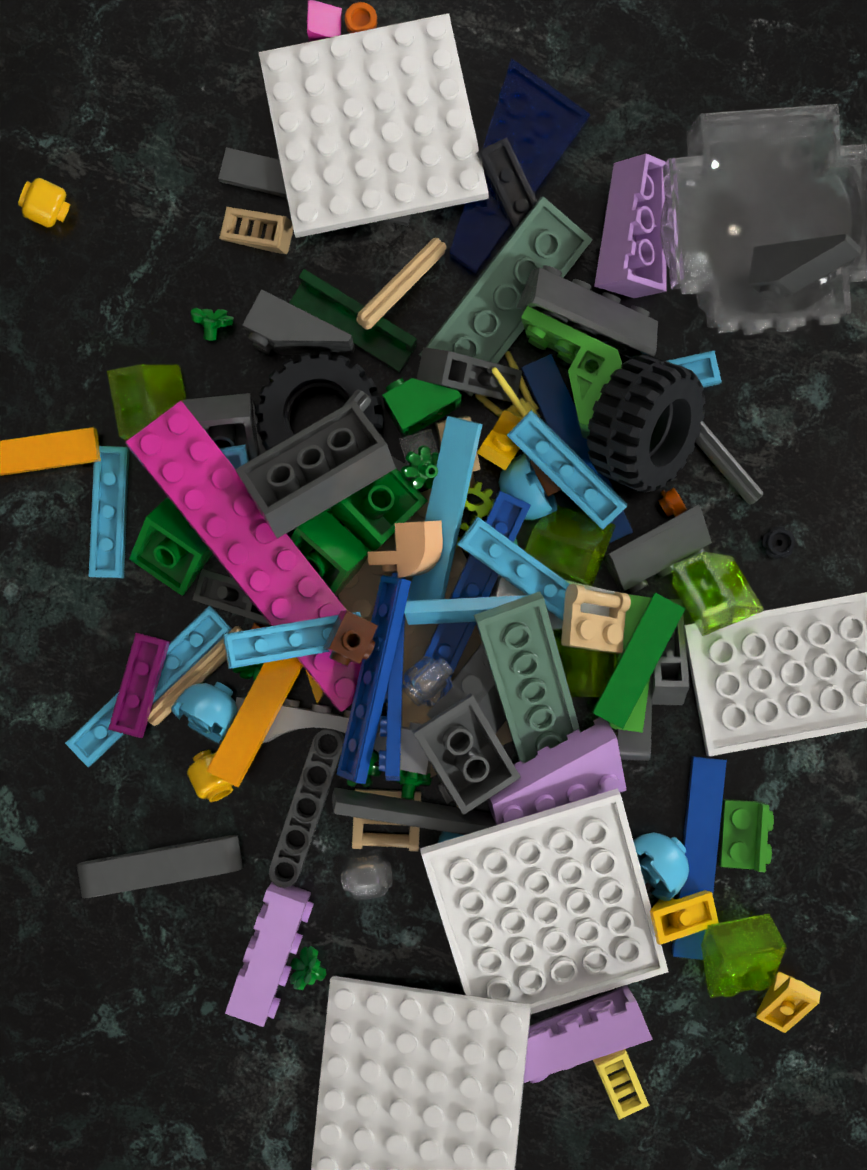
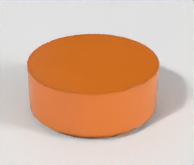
[345,2,377,33]

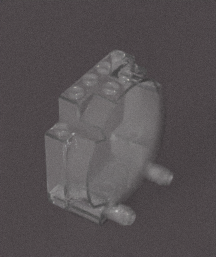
[660,104,867,335]

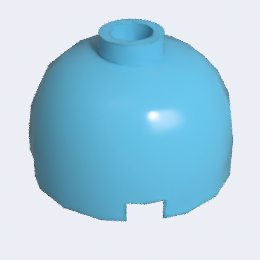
[496,453,557,520]
[171,682,238,743]
[633,832,689,901]

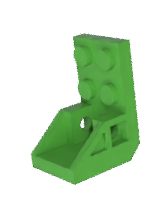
[521,306,622,439]

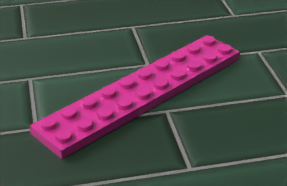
[125,401,362,712]

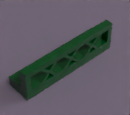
[289,269,417,374]

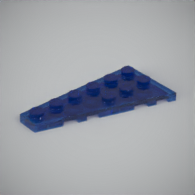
[449,58,590,274]

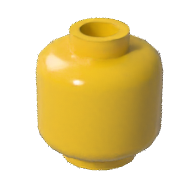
[18,178,70,227]
[187,750,233,802]

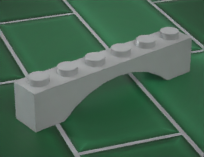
[235,697,431,775]

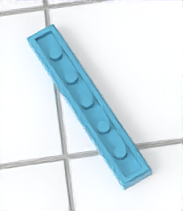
[408,416,483,601]
[65,606,232,767]

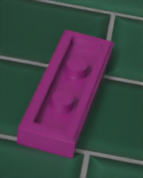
[108,633,170,738]

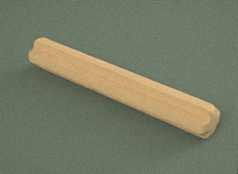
[356,238,447,329]
[148,626,244,726]

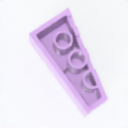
[594,154,667,298]
[487,717,626,825]
[225,882,314,1027]
[524,985,653,1083]

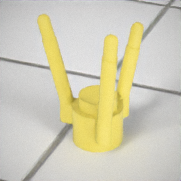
[475,351,540,419]

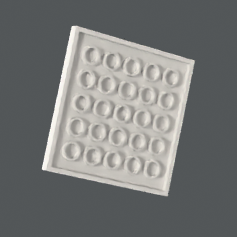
[258,13,489,238]
[420,788,668,1014]
[311,976,531,1170]

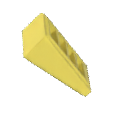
[593,1049,649,1120]

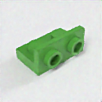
[718,799,774,873]

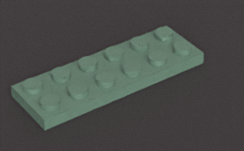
[419,197,593,397]
[474,591,581,763]

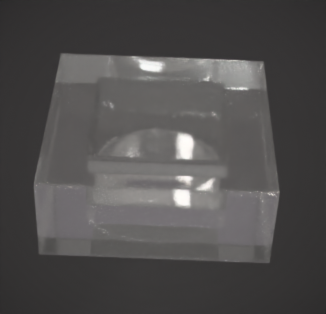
[399,429,438,466]

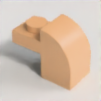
[368,520,443,578]

